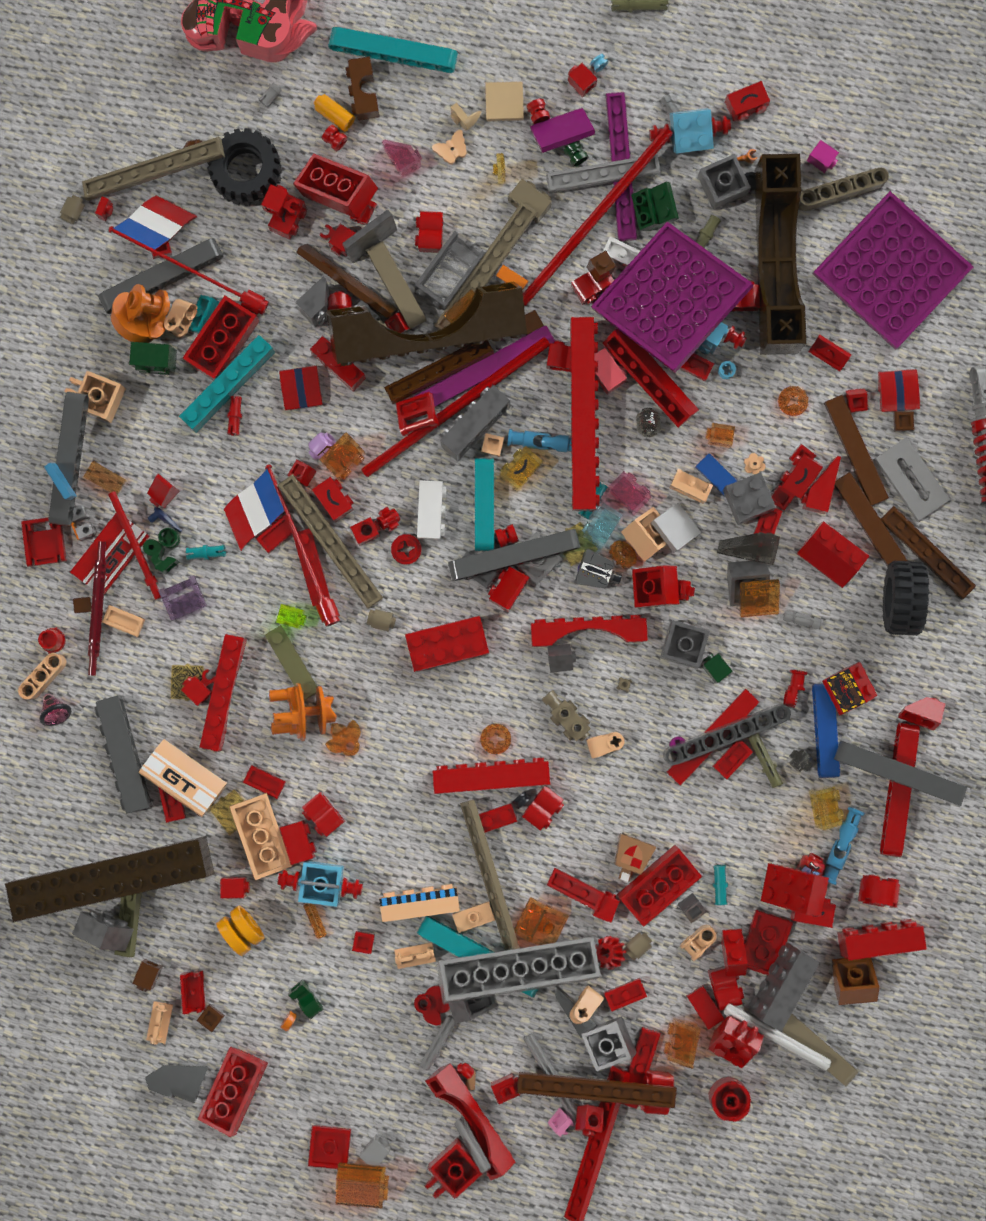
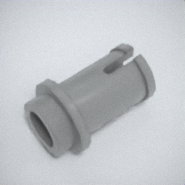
[258,82,282,108]

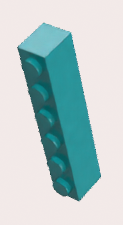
[179,335,275,433]

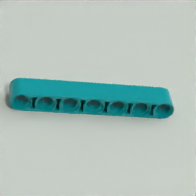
[328,27,458,73]
[417,916,539,998]

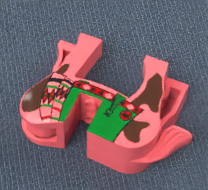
[181,0,317,62]

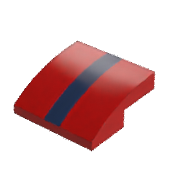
[279,365,323,410]
[878,369,920,412]

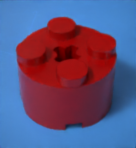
[858,875,900,908]
[709,1076,751,1122]

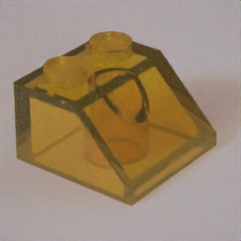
[809,786,844,830]

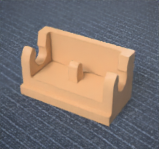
[669,469,713,504]

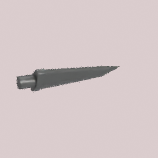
[554,986,596,1038]

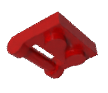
[396,392,438,436]

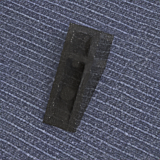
[717,532,780,565]

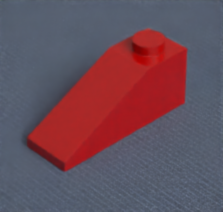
[801,456,841,514]

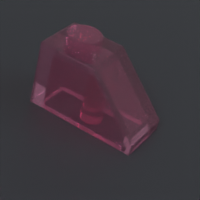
[382,139,422,179]

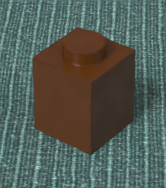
[586,250,616,283]
[132,959,163,992]

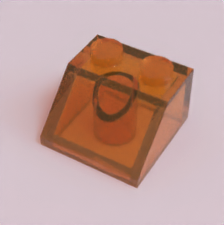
[319,432,365,481]
[514,897,569,945]
[663,1018,701,1069]

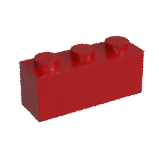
[310,335,366,392]

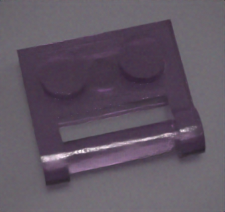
[159,575,207,621]

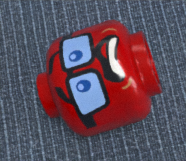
[796,853,825,876]

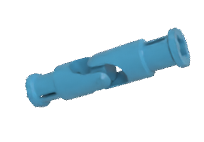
[507,429,571,453]
[823,807,865,885]

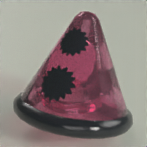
[39,694,72,726]

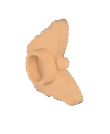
[432,130,467,165]

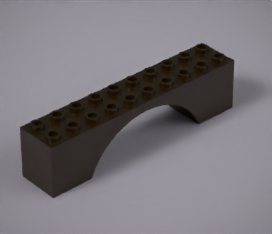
[755,154,806,355]
[326,281,527,366]
[5,836,214,922]

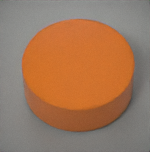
[280,1011,297,1031]

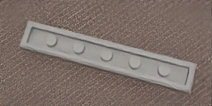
[546,154,661,193]

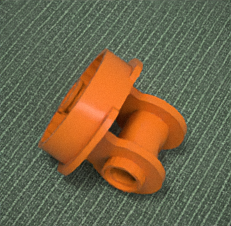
[111,284,170,343]

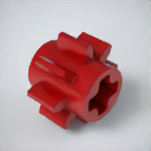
[377,507,400,532]
[678,580,695,601]

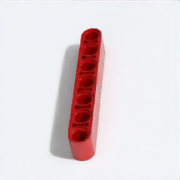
[880,722,920,858]

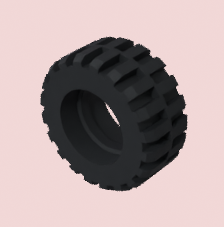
[207,128,282,206]
[882,561,929,636]

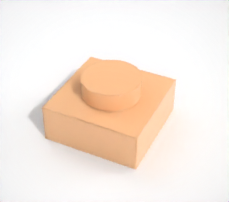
[481,433,504,457]

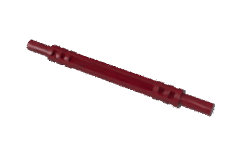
[88,541,107,676]

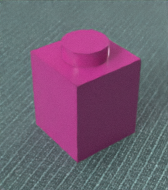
[806,140,839,173]

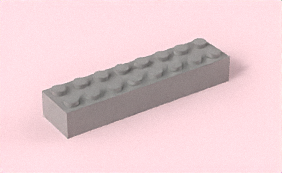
[437,937,601,1004]

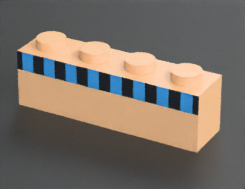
[379,884,460,922]

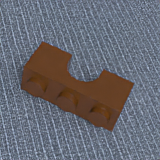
[345,56,380,121]

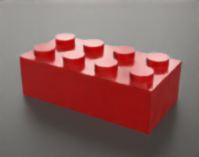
[293,153,378,219]
[182,295,260,381]
[405,616,489,672]
[837,919,927,960]

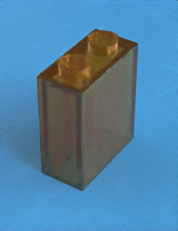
[335,1163,389,1209]

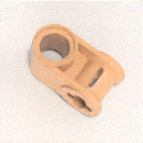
[164,299,197,338]
[586,732,625,758]
[680,924,717,961]
[569,985,604,1024]

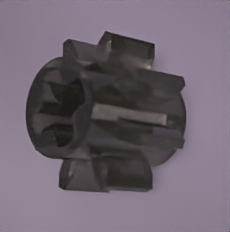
[789,749,813,773]

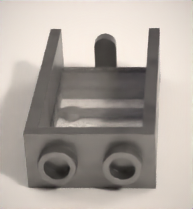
[415,231,486,310]

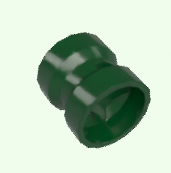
[563,140,589,167]
[158,528,181,549]

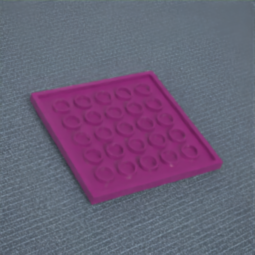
[812,191,973,350]
[591,222,753,373]

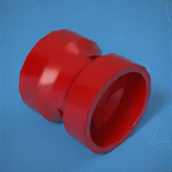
[527,98,550,124]
[321,124,348,152]
[494,524,519,548]

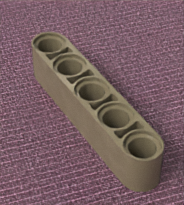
[799,167,889,211]
[366,241,427,330]
[782,1014,858,1087]

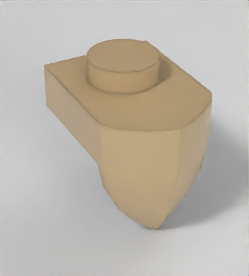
[450,102,481,131]

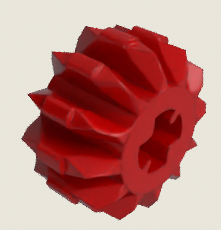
[595,936,627,970]

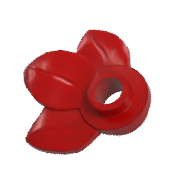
[414,986,450,1026]

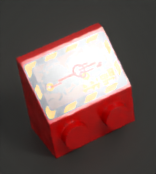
[822,661,877,716]

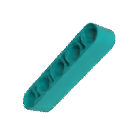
[475,458,494,551]

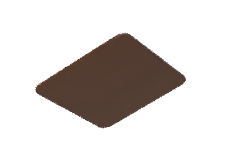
[73,597,91,613]

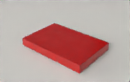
[744,910,793,976]

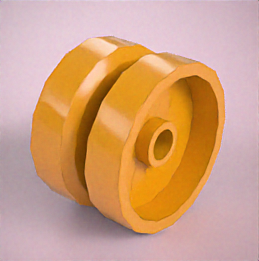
[216,905,265,956]

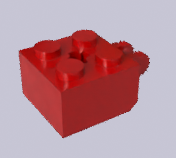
[708,1015,764,1068]
[424,1137,483,1199]

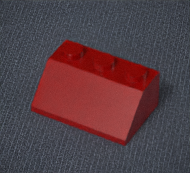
[796,521,870,588]

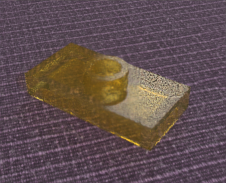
[493,153,506,184]

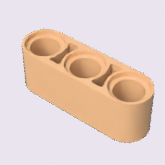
[18,653,66,700]

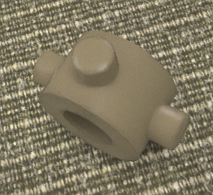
[616,677,632,693]

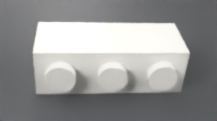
[417,480,447,541]

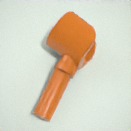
[737,149,758,163]

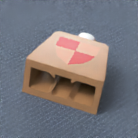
[614,833,656,882]

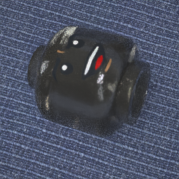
[636,408,661,437]

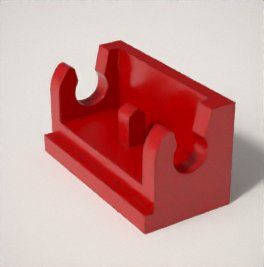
[180,970,206,1015]

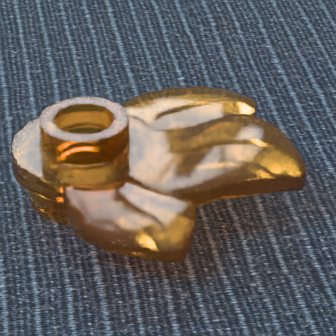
[325,720,361,756]

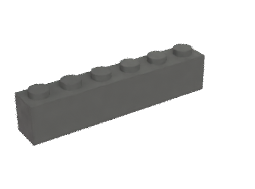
[94,695,153,814]

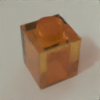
[705,423,735,448]

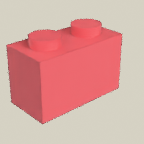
[595,348,627,395]

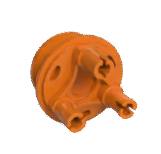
[269,683,337,741]

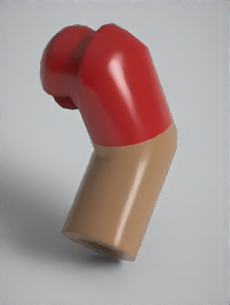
[457,1063,476,1090]

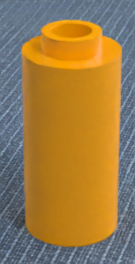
[314,94,356,132]

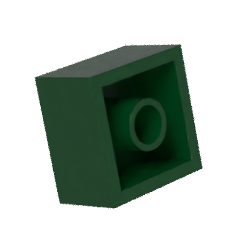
[129,342,177,375]

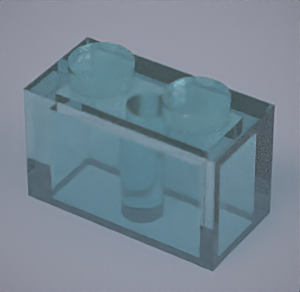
[582,503,623,549]

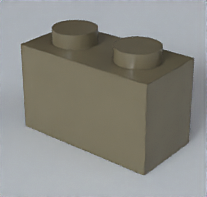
[508,179,552,224]

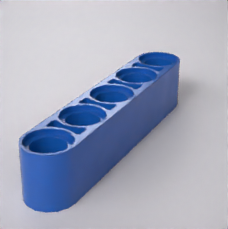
[812,683,840,778]

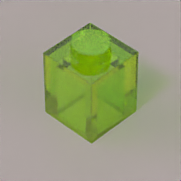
[276,604,307,629]

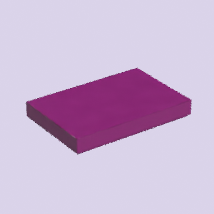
[530,107,595,153]

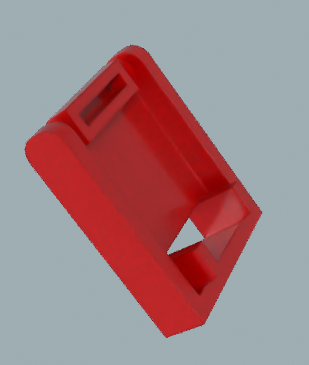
[21,517,67,567]

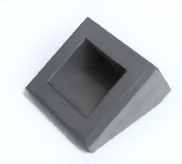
[678,893,706,924]

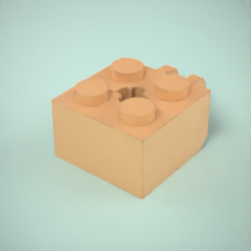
[64,371,126,423]

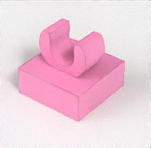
[547,1108,574,1137]

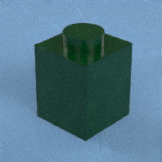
[701,653,733,684]

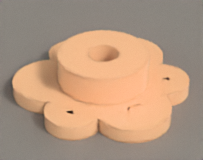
[744,453,765,475]

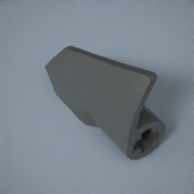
[145,1065,208,1103]

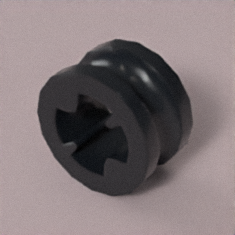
[512,791,531,809]

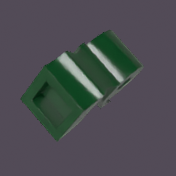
[143,539,180,574]
[288,979,324,1019]

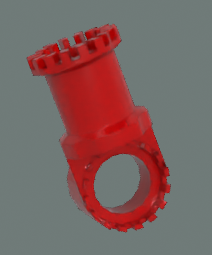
[783,670,808,708]

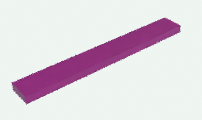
[606,92,637,241]
[414,325,555,407]

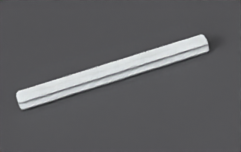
[724,1004,831,1070]

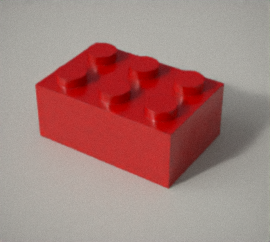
[760,863,829,917]

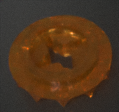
[778,386,809,416]
[609,540,637,568]
[480,724,511,754]

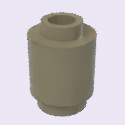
[59,195,85,225]
[367,609,396,632]
[623,932,652,961]

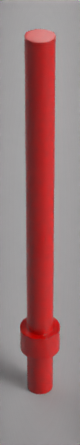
[108,491,162,600]

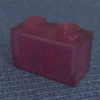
[607,471,651,516]

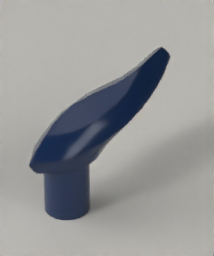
[148,507,182,533]

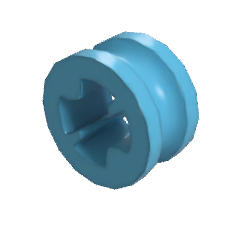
[590,54,609,73]
[718,361,736,379]

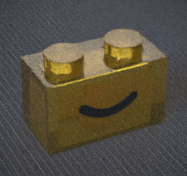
[500,446,543,492]

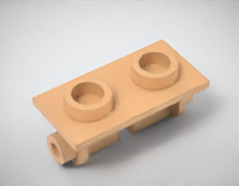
[394,942,436,969]
[146,1001,173,1044]

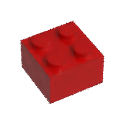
[632,565,679,608]

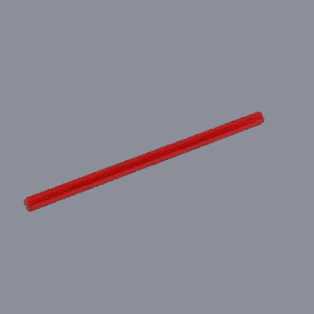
[523,127,673,306]
[361,337,550,477]

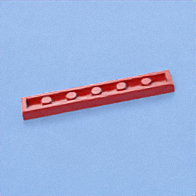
[666,689,759,786]

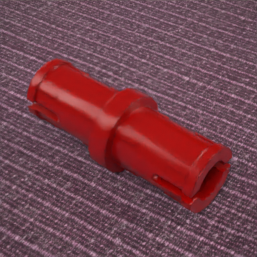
[227,396,242,436]

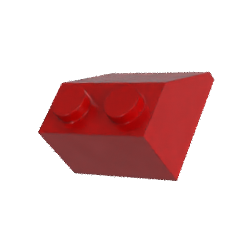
[488,567,529,612]

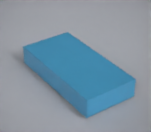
[44,463,77,500]

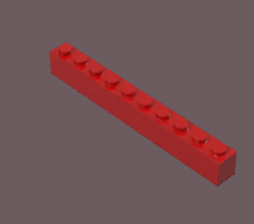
[570,317,600,511]

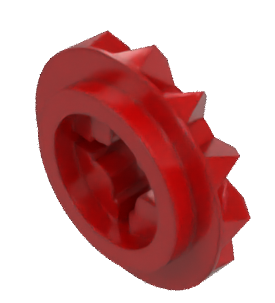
[391,534,421,565]

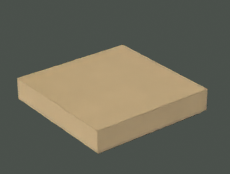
[485,81,524,121]

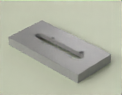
[874,437,950,522]

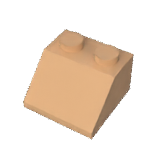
[621,507,667,562]

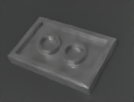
[343,210,397,263]

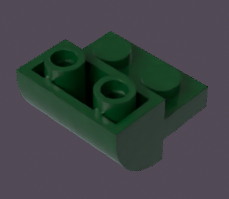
[631,181,679,231]

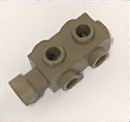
[542,690,591,742]

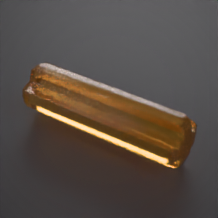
[303,903,327,939]

